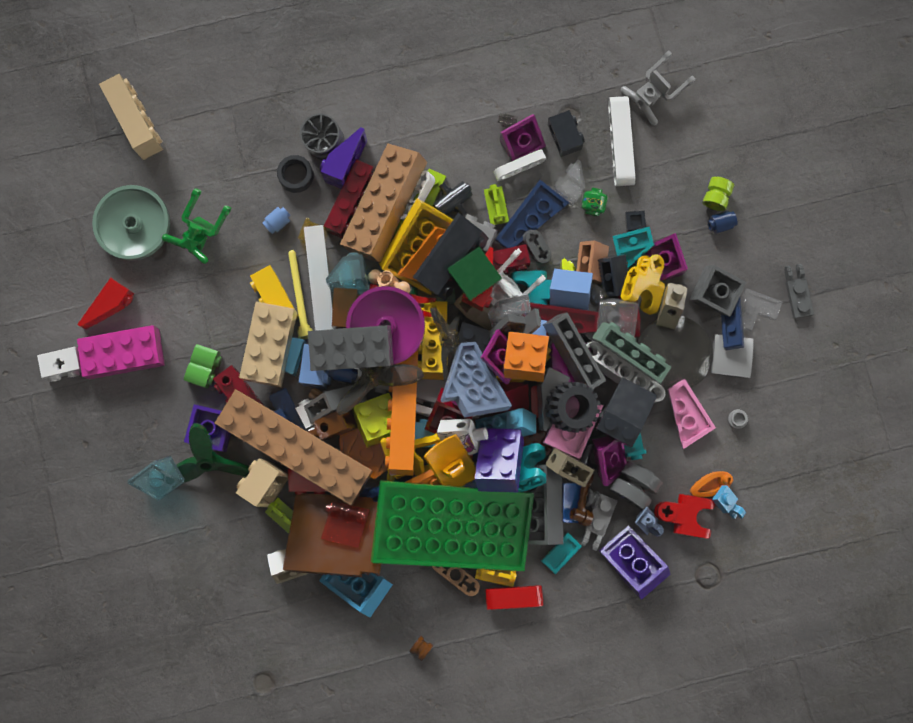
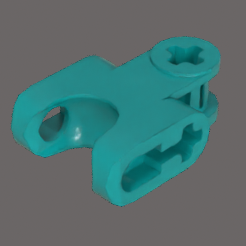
[511,271,552,312]
[518,443,547,492]

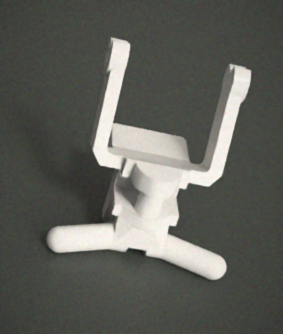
[491,248,546,315]

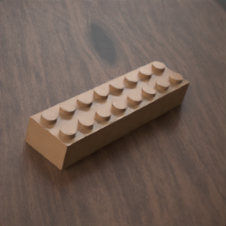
[215,389,374,505]

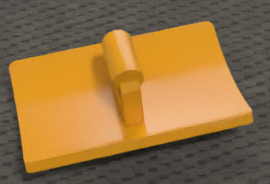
[424,434,476,487]

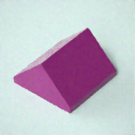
[500,114,546,161]
[646,233,688,281]
[592,436,627,486]

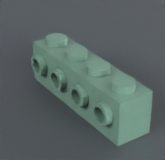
[592,322,671,383]

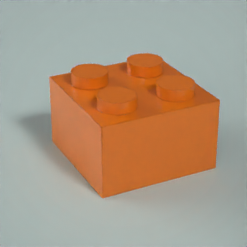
[504,332,549,382]

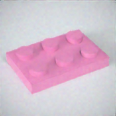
[543,395,603,459]

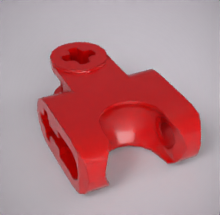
[654,494,715,539]

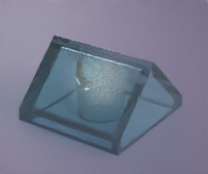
[127,456,184,501]

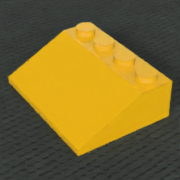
[379,198,453,295]

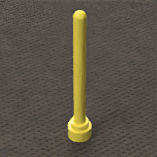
[288,250,313,339]

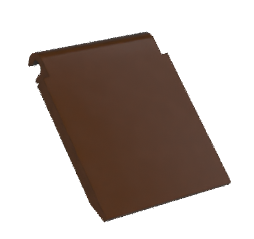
[283,493,382,577]

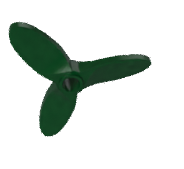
[166,423,250,485]

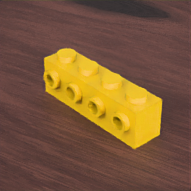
[418,301,447,380]

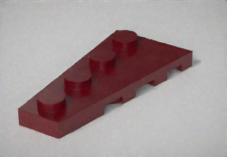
[521,302,600,336]

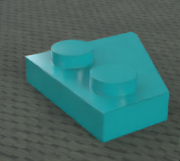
[612,227,655,268]

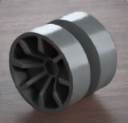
[300,113,345,160]
[610,461,663,510]

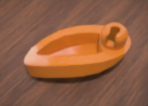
[690,471,733,497]

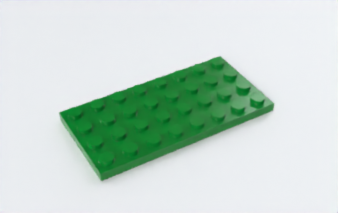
[371,481,534,571]

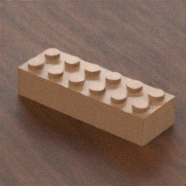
[340,144,427,263]

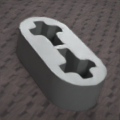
[523,230,551,263]

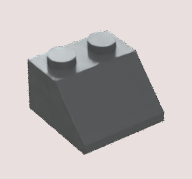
[689,265,746,317]

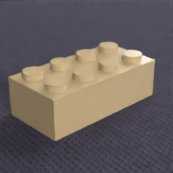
[99,74,163,160]
[239,302,297,388]
[236,459,288,507]

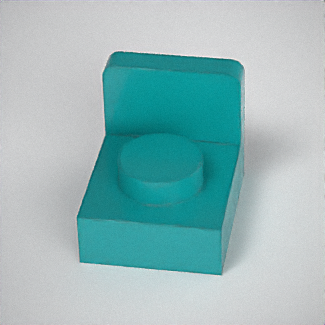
[624,434,646,461]

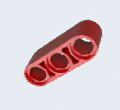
[485,585,544,610]

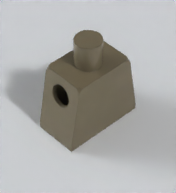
[656,283,687,329]
[546,448,594,487]

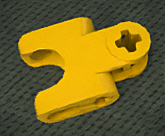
[621,254,665,315]

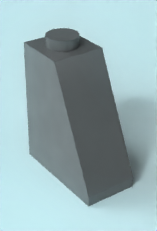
[304,384,367,424]

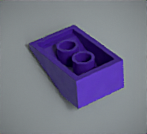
[320,127,367,189]
[599,525,671,600]

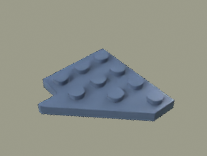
[441,342,512,418]

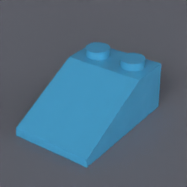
[319,573,393,617]

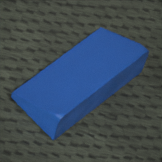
[562,483,581,523]

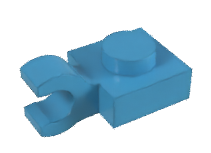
[712,485,746,519]

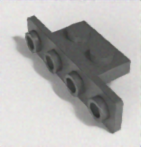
[489,308,541,338]

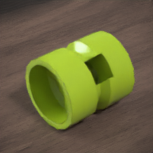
[702,177,735,211]

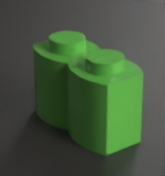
[184,344,222,389]

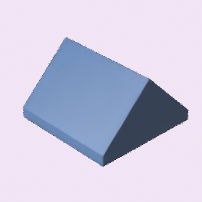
[550,269,593,310]

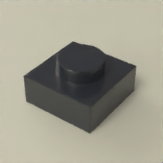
[625,210,646,232]

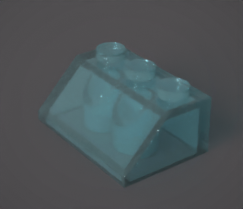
[326,253,370,294]

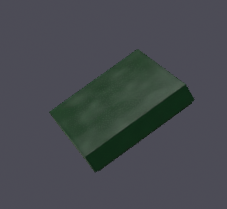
[447,247,502,301]

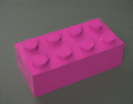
[77,325,165,379]

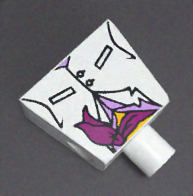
[437,419,488,455]

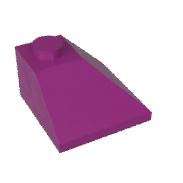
[480,329,511,384]

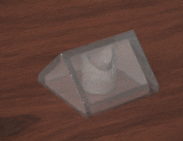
[597,298,639,336]

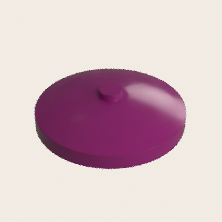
[346,286,425,365]

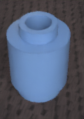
[262,207,291,234]

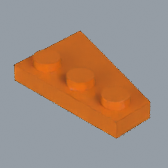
[398,226,446,282]

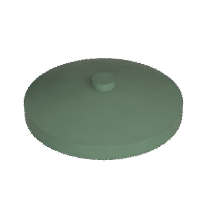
[92,185,170,261]

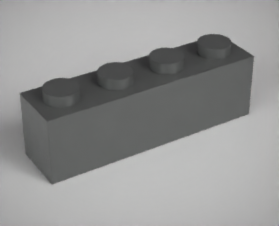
[543,313,606,389]

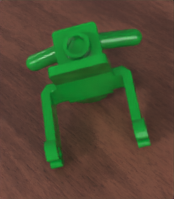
[162,188,232,264]

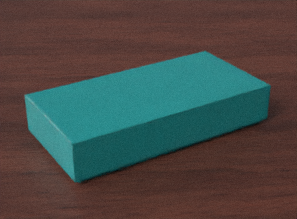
[541,532,582,575]

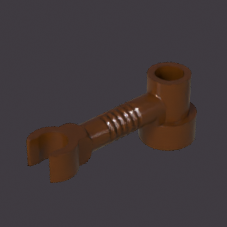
[570,474,594,526]

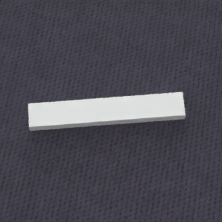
[304,225,333,331]

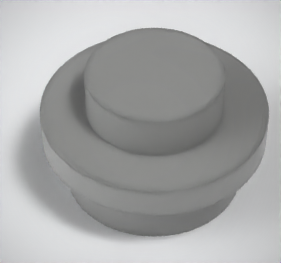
[728,409,748,429]

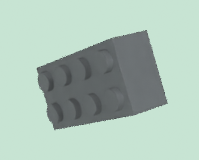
[308,325,393,371]

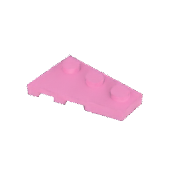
[667,379,716,449]

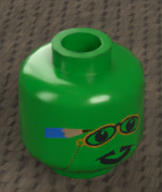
[581,188,608,216]

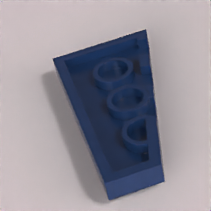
[495,180,569,248]

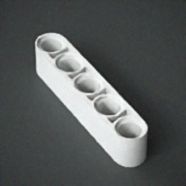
[608,96,635,186]
[586,341,665,403]

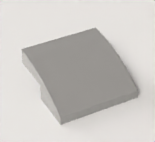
[711,334,753,378]

